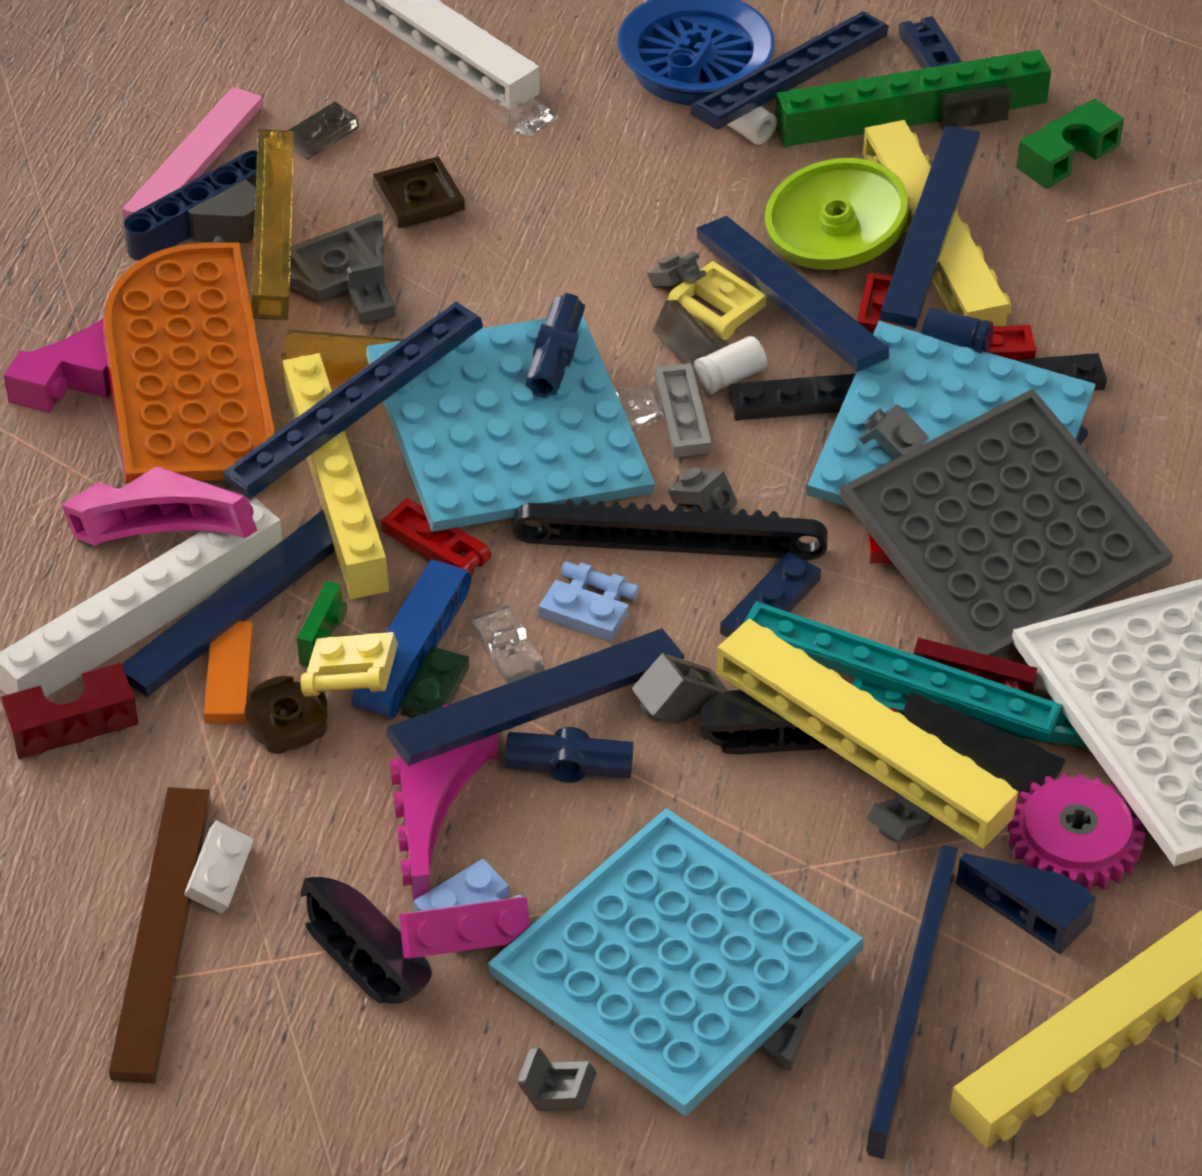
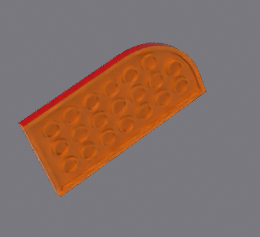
[103,242,275,484]

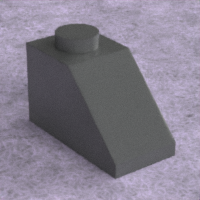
[188,179,274,243]
[632,653,728,723]

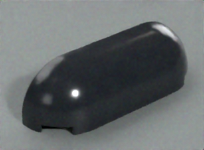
[699,690,828,754]
[904,692,1066,792]
[301,877,432,1004]

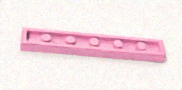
[122,87,263,218]

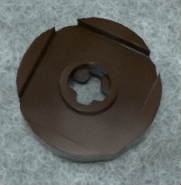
[244,676,328,754]

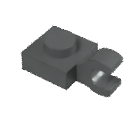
[647,252,707,286]

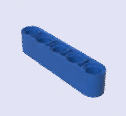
[352,559,472,719]

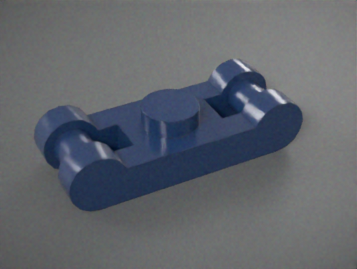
[898,16,961,69]

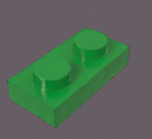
[297,580,347,667]

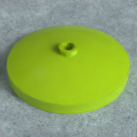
[765,158,910,270]

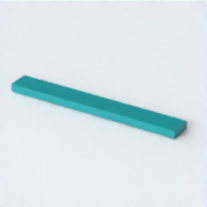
[743,601,1063,743]

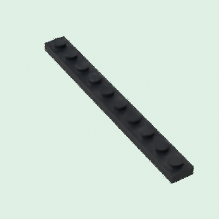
[729,353,1107,421]

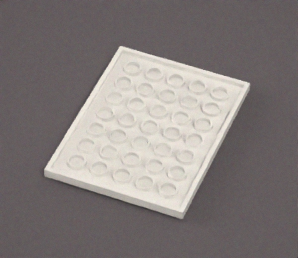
[1012,579,1202,866]

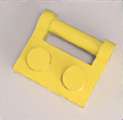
[668,261,767,340]
[301,632,398,697]

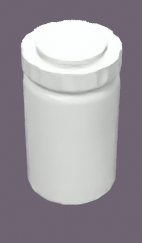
[727,106,777,145]
[693,336,767,394]

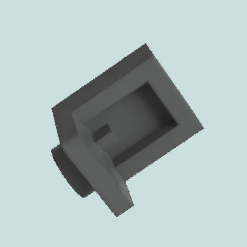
[346,261,395,324]
[859,404,929,459]
[668,468,737,514]
[867,793,933,842]
[518,1048,597,1110]

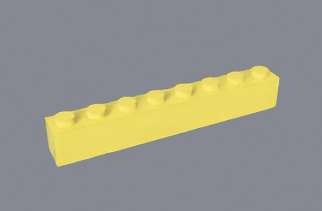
[863,120,1011,326]
[282,353,389,600]
[716,619,1018,849]
[949,910,1202,1149]

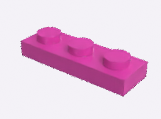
[399,897,530,958]

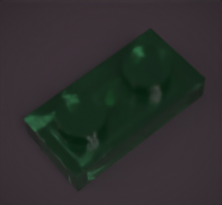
[401,646,469,718]

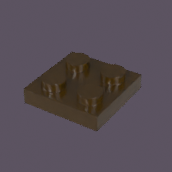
[373,156,465,228]

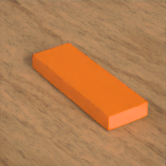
[204,621,253,723]

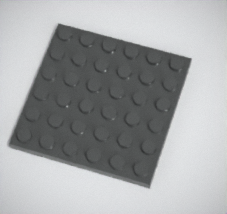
[840,389,1173,657]

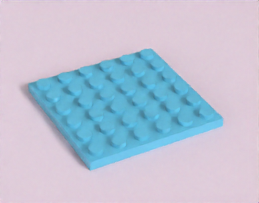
[366,316,655,532]
[806,321,1096,508]
[488,808,863,1117]

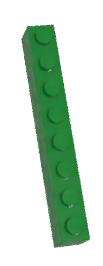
[775,50,1051,147]

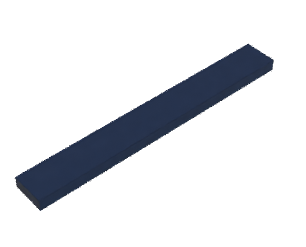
[691,11,889,130]
[880,125,980,327]
[696,216,889,371]
[223,301,483,499]
[122,510,335,697]
[386,628,685,766]
[866,845,958,1159]

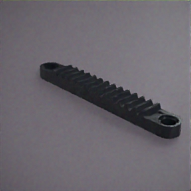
[513,499,828,560]

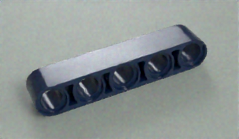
[123,150,273,260]

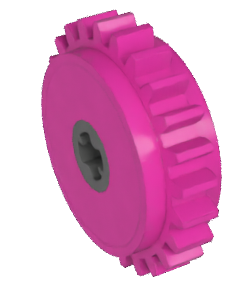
[1007,773,1145,893]

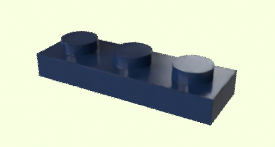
[720,552,821,638]

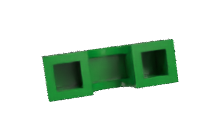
[1016,98,1124,189]

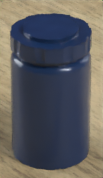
[921,307,994,354]

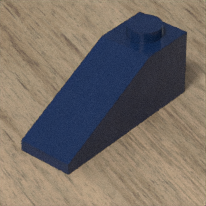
[956,853,1096,954]

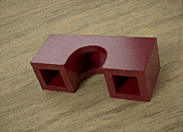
[0,662,139,759]

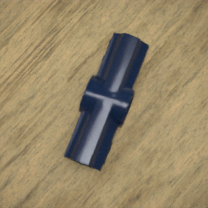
[525,293,586,398]
[505,727,634,783]

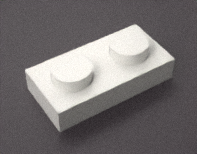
[184,820,254,914]

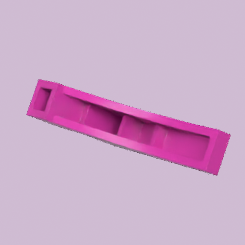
[3,318,111,413]
[61,466,258,546]
[390,705,498,901]

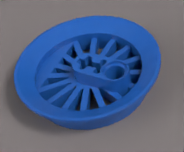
[618,0,775,105]

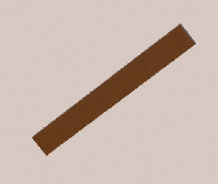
[109,787,211,1083]

